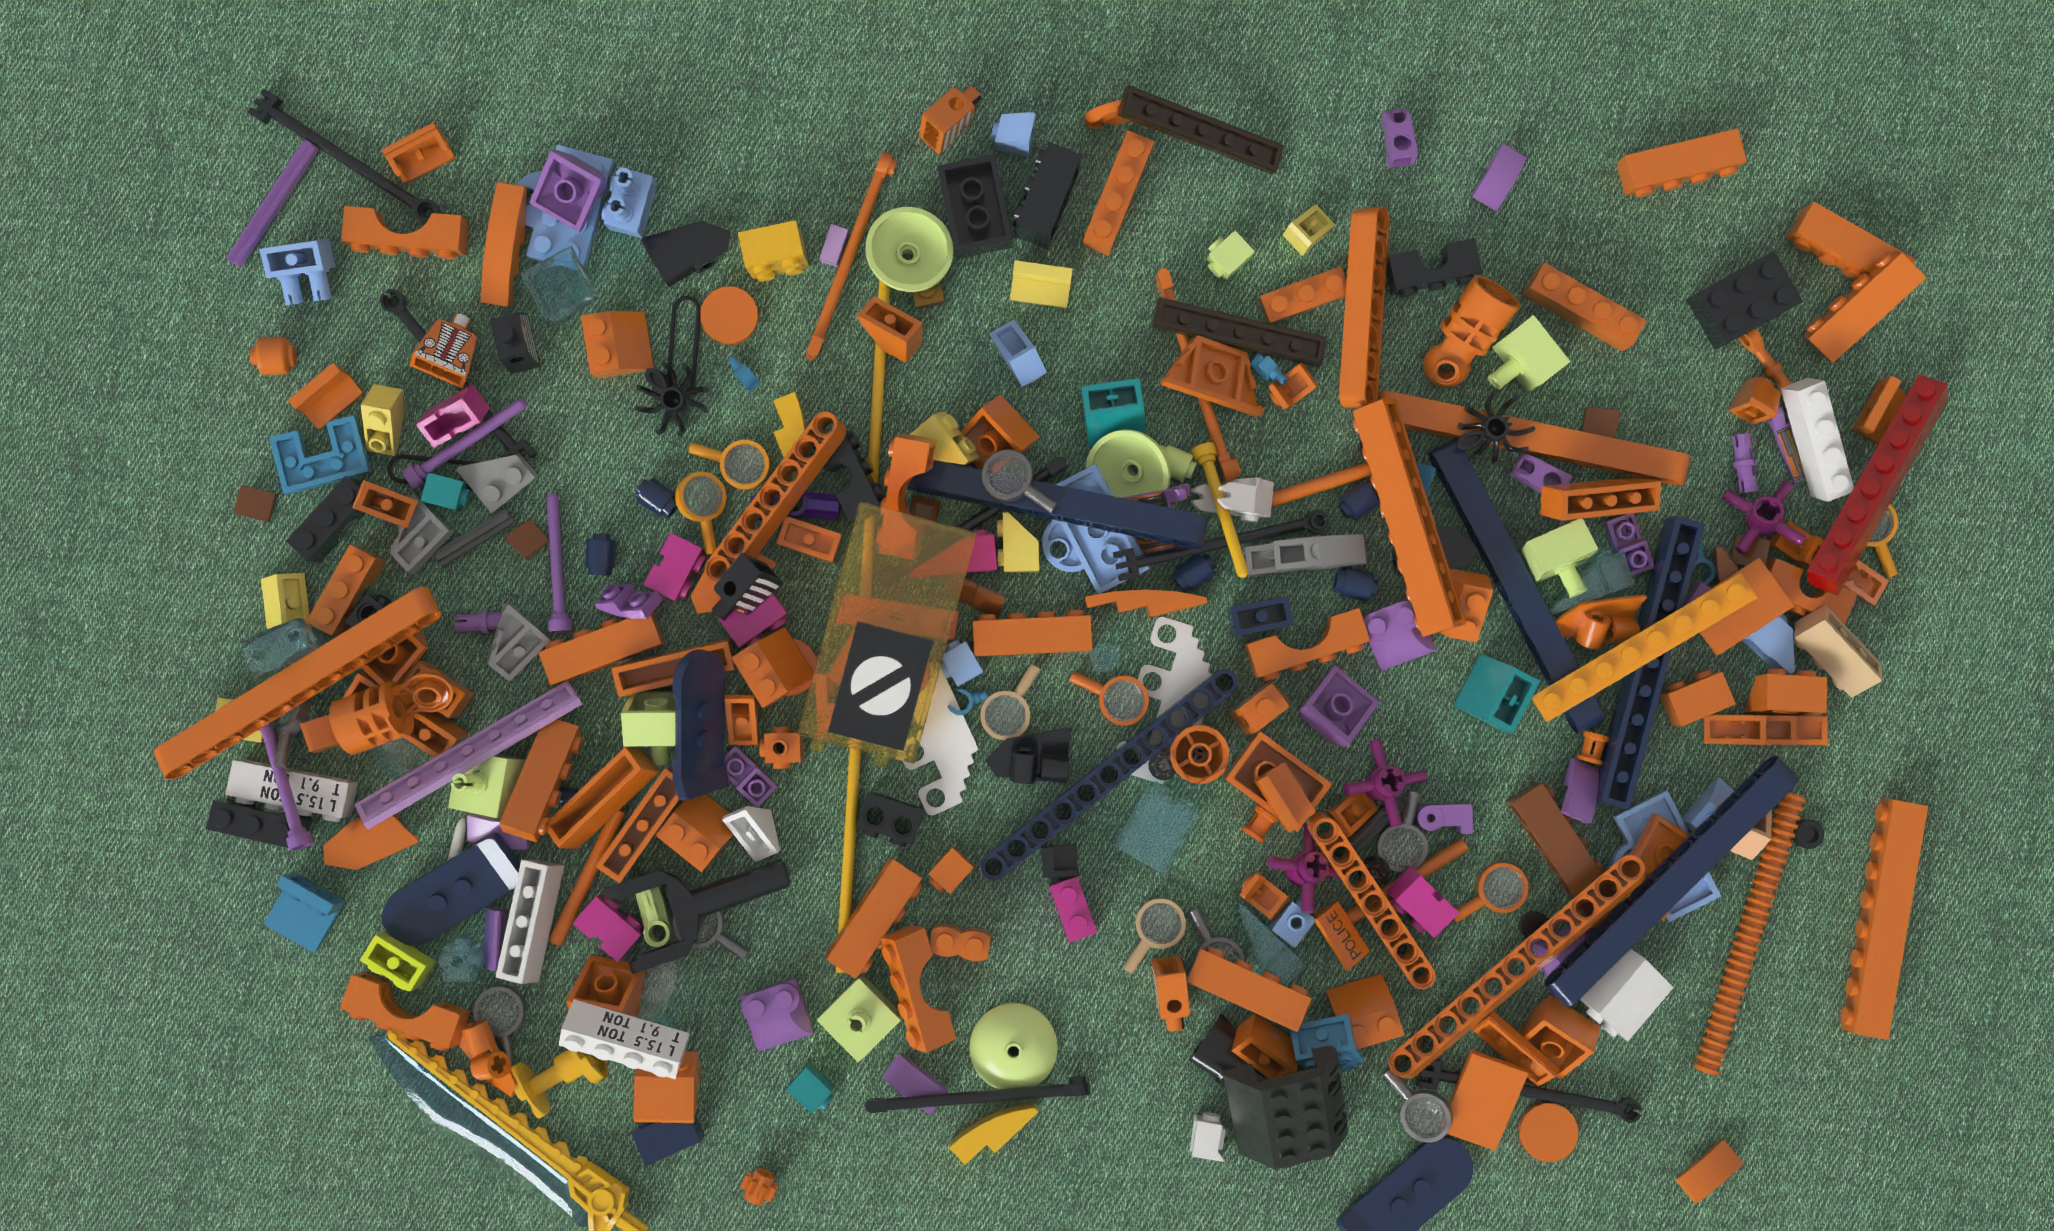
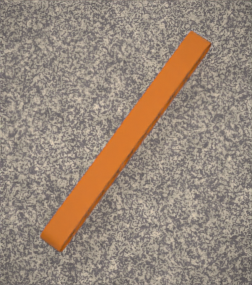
[1377,391,1691,485]
[153,587,442,780]
[1389,855,1647,1079]

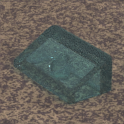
[369,737,426,780]

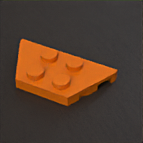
[1160,335,1263,417]

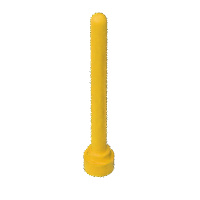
[1192,442,1249,578]

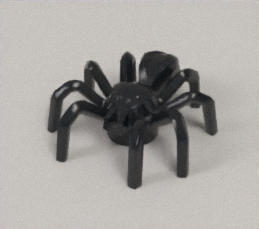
[635,361,710,437]
[1457,388,1536,466]

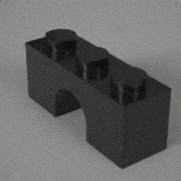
[1386,238,1482,298]
[813,430,886,524]
[286,476,365,563]
[206,798,312,848]

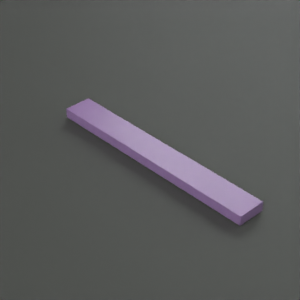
[354,680,582,830]

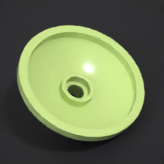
[865,207,953,292]
[1086,429,1171,498]
[969,1002,1058,1089]

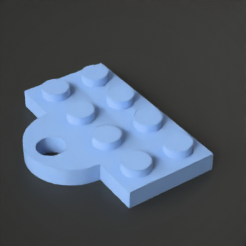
[518,145,615,273]
[1042,463,1151,594]
[1609,790,1721,922]

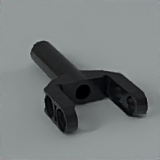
[604,859,791,974]

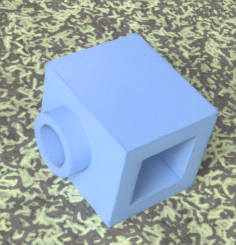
[939,640,983,687]
[1268,899,1315,948]

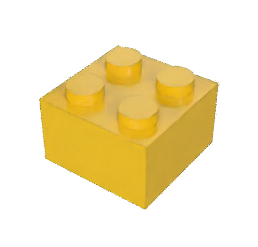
[738,220,809,282]

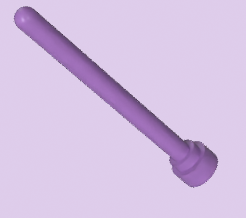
[402,399,527,490]
[547,493,573,633]
[261,722,314,851]

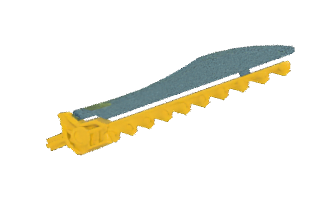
[369,1029,649,1231]

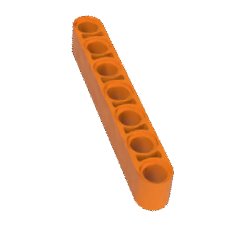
[1339,206,1390,408]
[705,412,846,583]
[1307,812,1435,989]

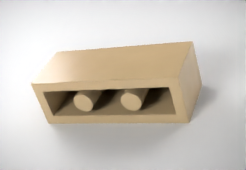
[1793,604,1882,698]

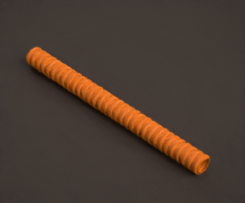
[1693,792,1807,1076]

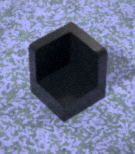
[1041,844,1079,878]

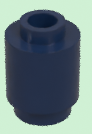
[635,478,678,519]
[1338,479,1380,521]
[585,533,616,576]
[1171,553,1216,593]
[1333,567,1378,601]

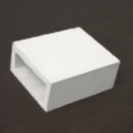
[1580,949,1674,1042]

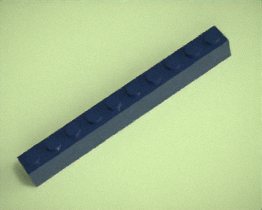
[1597,516,1705,810]

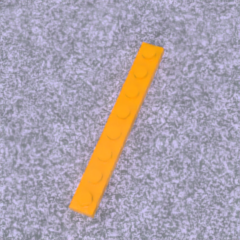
[1531,573,1757,723]

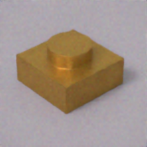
[913,282,945,309]

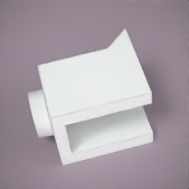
[1189,1112,1226,1162]

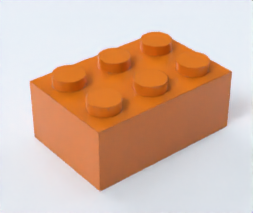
[1222,731,1332,832]

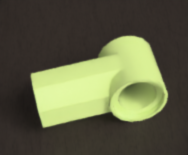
[635,886,675,947]

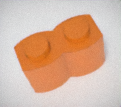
[930,923,991,961]

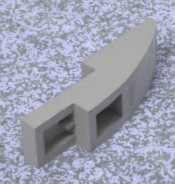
[1245,534,1367,577]

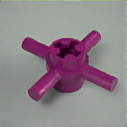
[1722,481,1807,555]
[1343,739,1428,828]
[1267,823,1340,913]

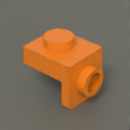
[1268,363,1319,410]
[1240,872,1291,921]

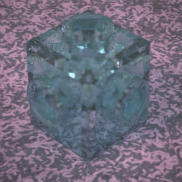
[439,937,485,982]

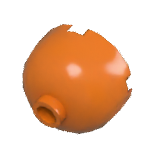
[1170,725,1229,784]

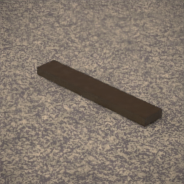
[1117,85,1284,174]
[1152,297,1327,367]

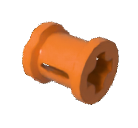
[1576,731,1610,766]
[1241,805,1278,844]

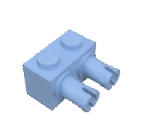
[602,167,658,238]
[259,238,336,305]

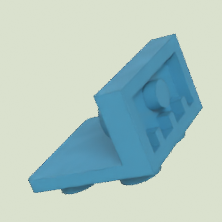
[264,872,345,952]
[1290,1014,1364,1071]

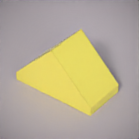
[1283,204,1335,256]

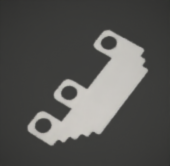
[1113,617,1211,784]
[898,660,978,815]

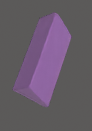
[482,907,508,971]

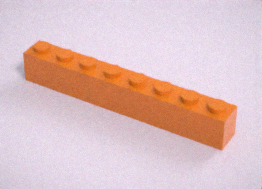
[1352,399,1466,637]
[1840,798,1928,1040]

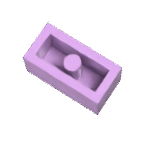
[819,224,850,267]

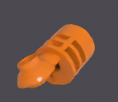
[1423,275,1521,388]
[329,669,454,755]

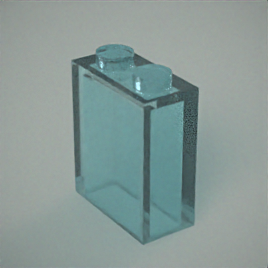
[1112,781,1200,875]

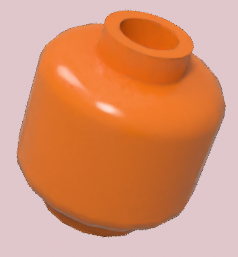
[250,337,297,375]

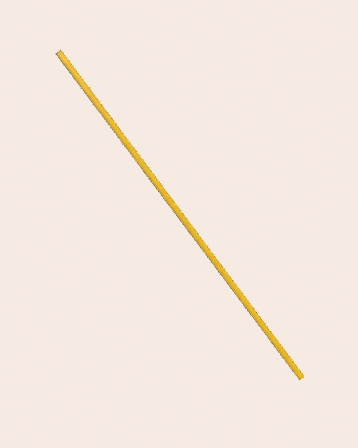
[836,280,890,973]

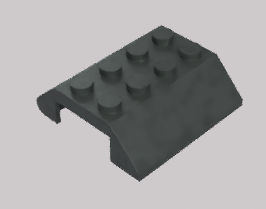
[1223,1046,1348,1170]

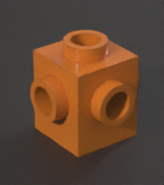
[759,727,804,769]

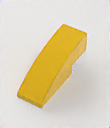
[773,392,809,480]
[949,1102,1038,1165]

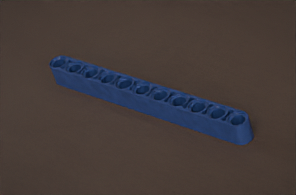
[1428,438,1605,734]
[907,460,1209,549]
[980,669,1238,881]
[1544,755,1799,1007]

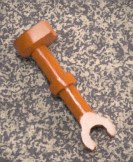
[1738,329,1792,405]

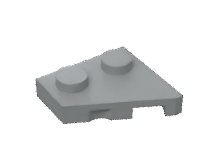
[455,454,539,513]
[390,493,454,575]
[486,601,551,682]

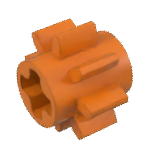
[740,1168,779,1206]

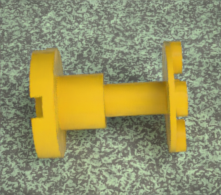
[511,1050,609,1119]

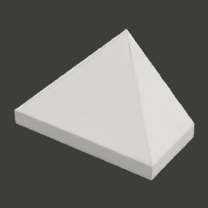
[722,806,780,862]

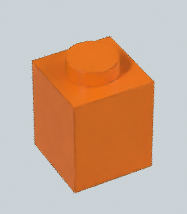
[928,845,975,894]

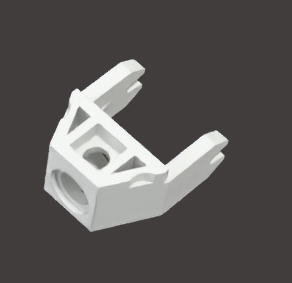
[1190,477,1274,523]

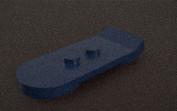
[673,649,728,801]
[382,833,520,945]
[1336,1136,1473,1231]

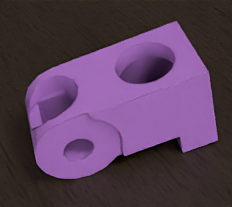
[1382,108,1418,169]
[1510,453,1572,494]
[1415,803,1473,834]

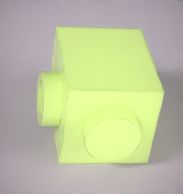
[1207,230,1255,281]

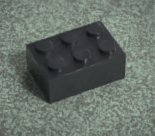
[1013,142,1082,250]
[937,154,1013,259]
[1686,251,1803,350]

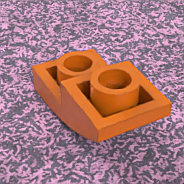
[1675,1139,1744,1204]

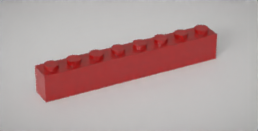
[1807,374,1948,596]

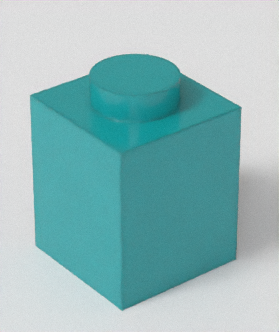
[420,472,471,511]
[786,1062,835,1114]

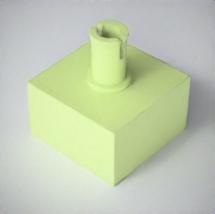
[1488,315,1571,392]
[1519,519,1598,598]
[621,691,675,766]
[448,754,526,818]
[817,974,902,1063]

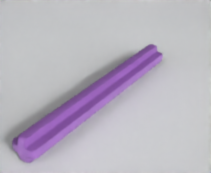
[227,140,318,267]

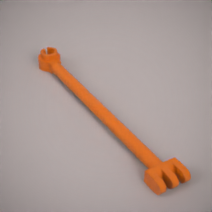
[806,151,897,361]
[1156,268,1241,483]

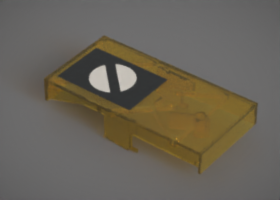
[798,500,977,768]

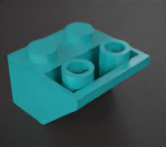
[1080,378,1146,449]
[1453,654,1540,733]

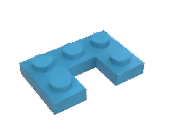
[269,415,372,495]

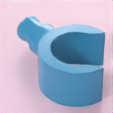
[1250,353,1288,385]
[728,356,761,392]
[1693,544,1716,584]
[948,689,988,715]

